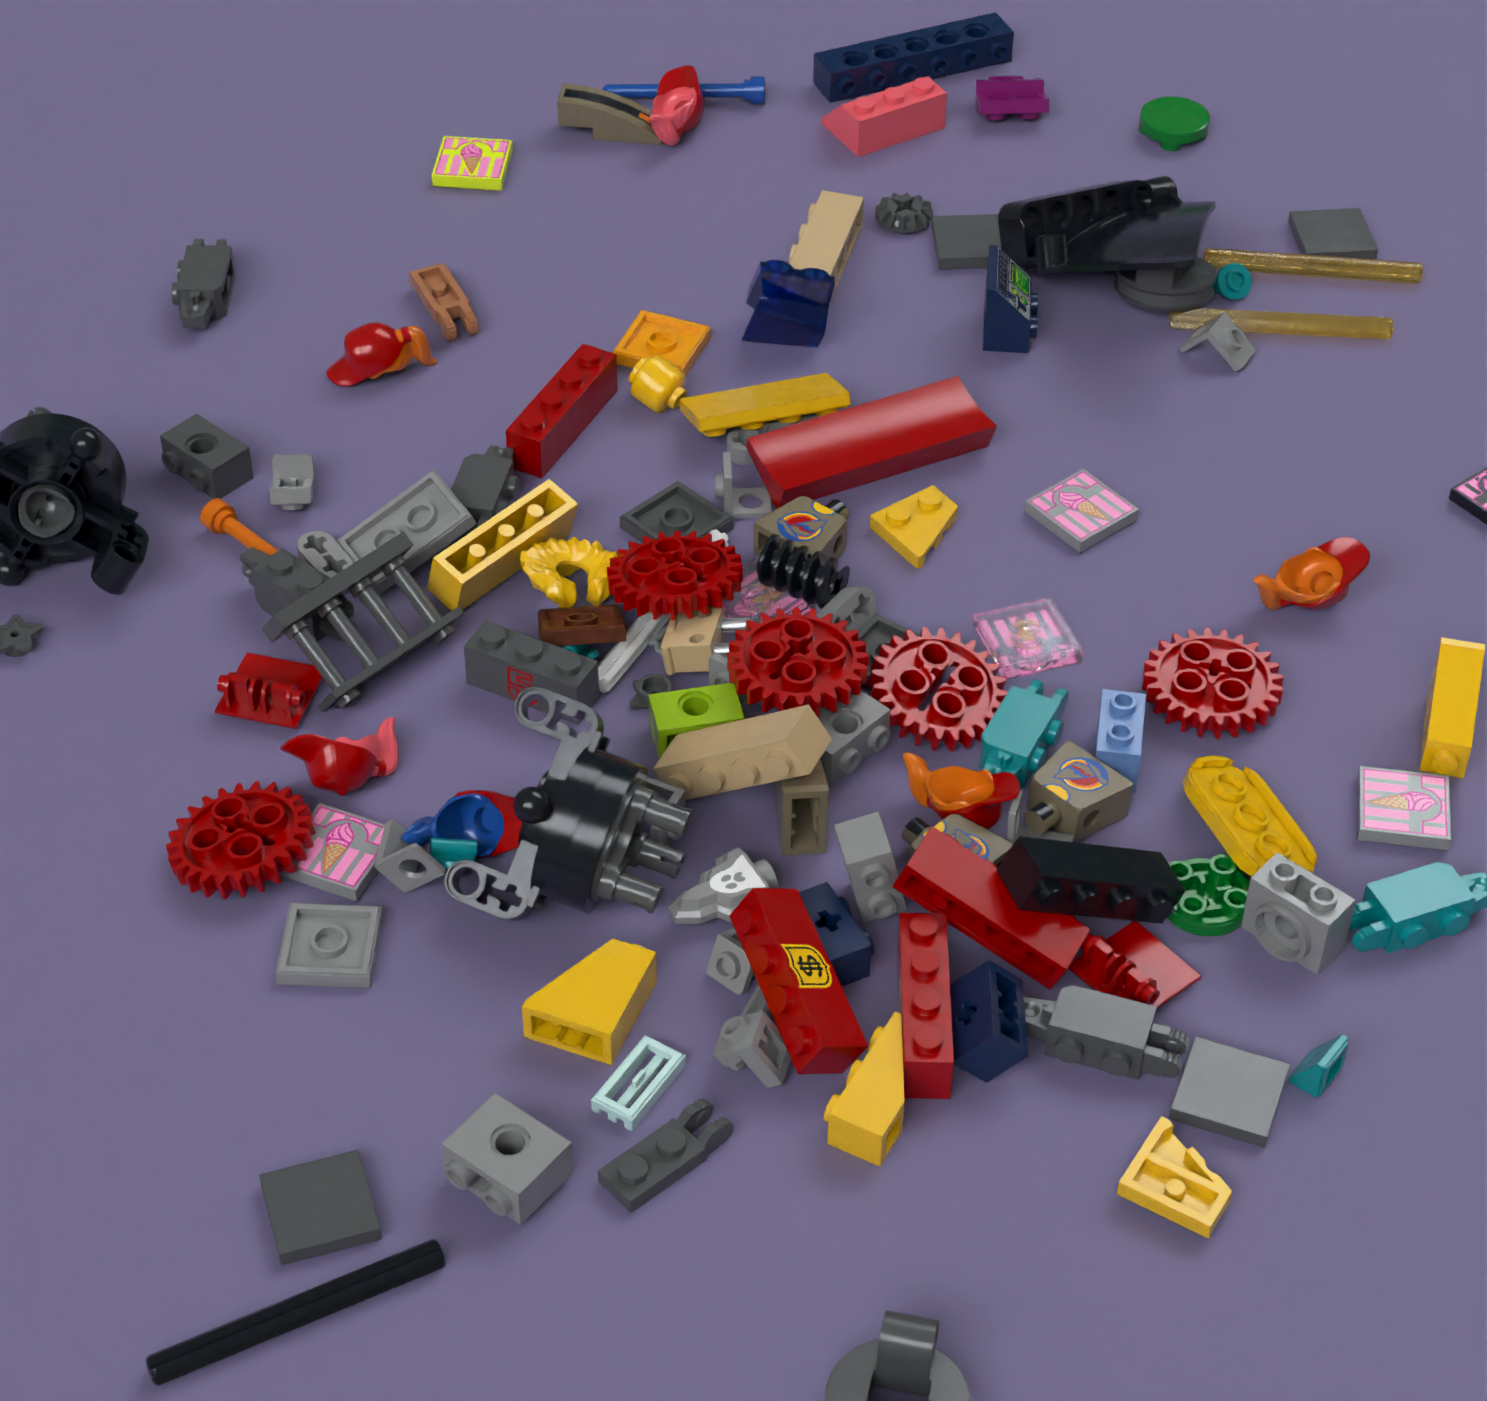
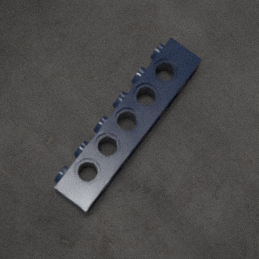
[813,12,1014,103]

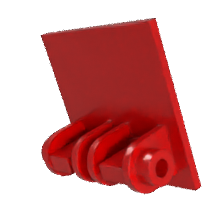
[215,652,323,729]
[1068,921,1201,1009]

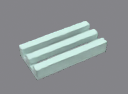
[591,1035,686,1132]

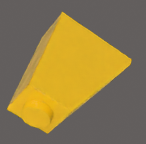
[1419,637,1485,778]
[522,938,657,1065]

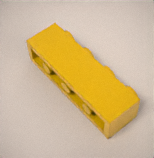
[427,479,578,611]

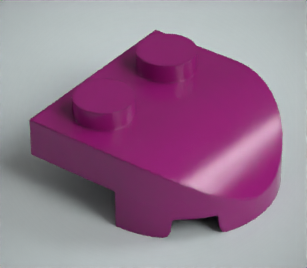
[976,76,1049,120]

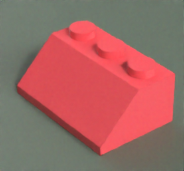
[821,76,947,157]

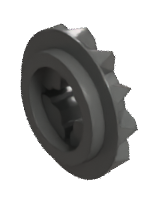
[876,192,933,233]

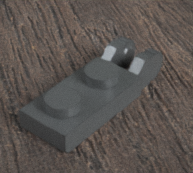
[598,1098,734,1213]

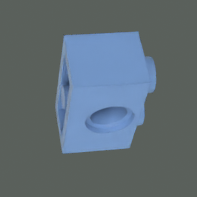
[1094,689,1146,793]

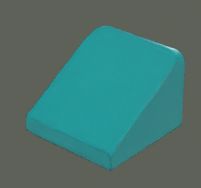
[1288,1034,1349,1098]

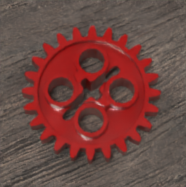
[607,530,743,620]
[727,607,869,717]
[867,626,1008,752]
[1142,627,1284,739]
[166,781,316,899]

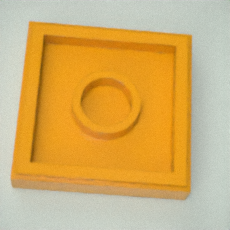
[612,310,711,376]

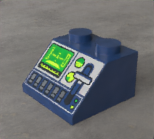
[983,245,1038,353]

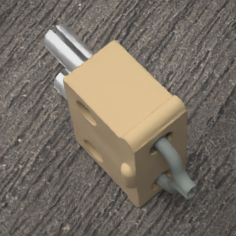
[648,606,752,675]

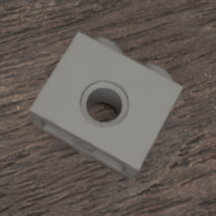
[1241,852,1356,975]
[441,1093,573,1225]

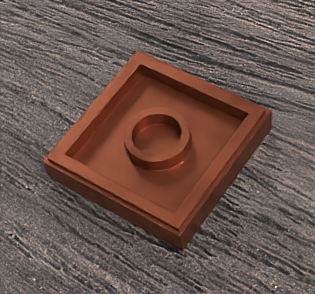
[537,604,626,646]

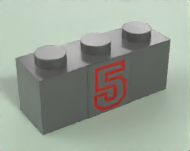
[464,620,599,725]

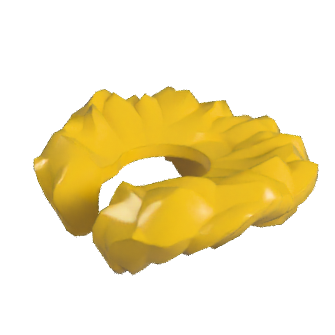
[520,537,617,608]

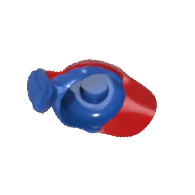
[401,790,522,858]

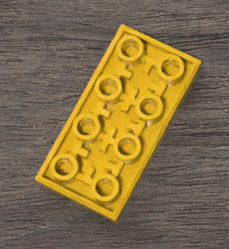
[679,373,850,437]

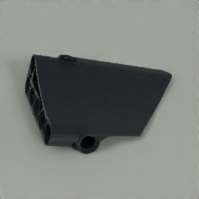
[998,176,1216,275]

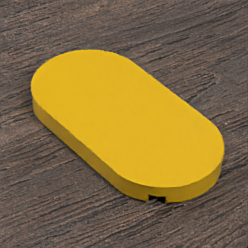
[1182,755,1317,877]

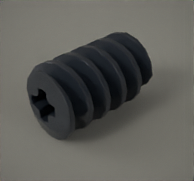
[757,533,850,609]

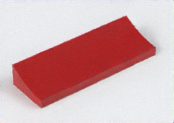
[746,376,997,509]

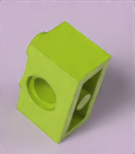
[648,683,745,760]

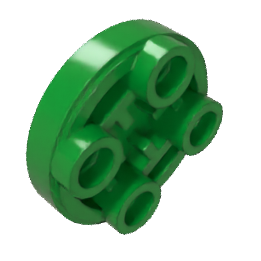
[1139,96,1210,151]
[1167,854,1249,936]

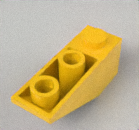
[824,1011,905,1167]

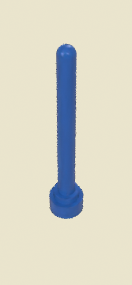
[602,76,765,104]

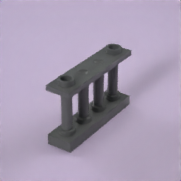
[262,531,464,712]

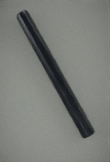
[146,1239,445,1385]

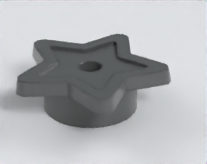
[0,614,44,657]
[629,674,675,709]

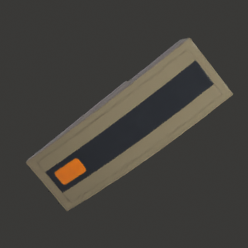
[557,83,662,145]

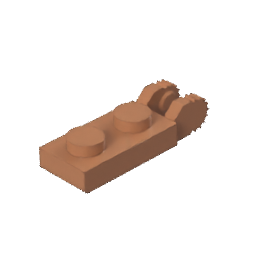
[409,263,479,341]

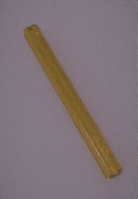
[1203,248,1423,284]
[1169,308,1394,340]

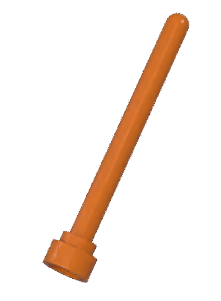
[200,498,278,556]

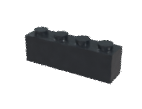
[996,836,1186,924]

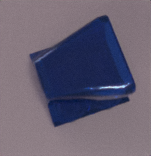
[741,260,835,348]

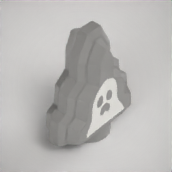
[668,847,778,925]

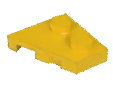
[869,485,958,570]
[1117,1116,1232,1239]

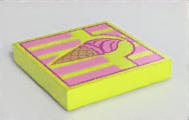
[431,136,513,191]

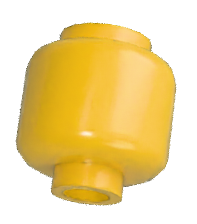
[628,356,687,413]

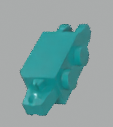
[979,679,1069,788]
[1349,861,1487,954]

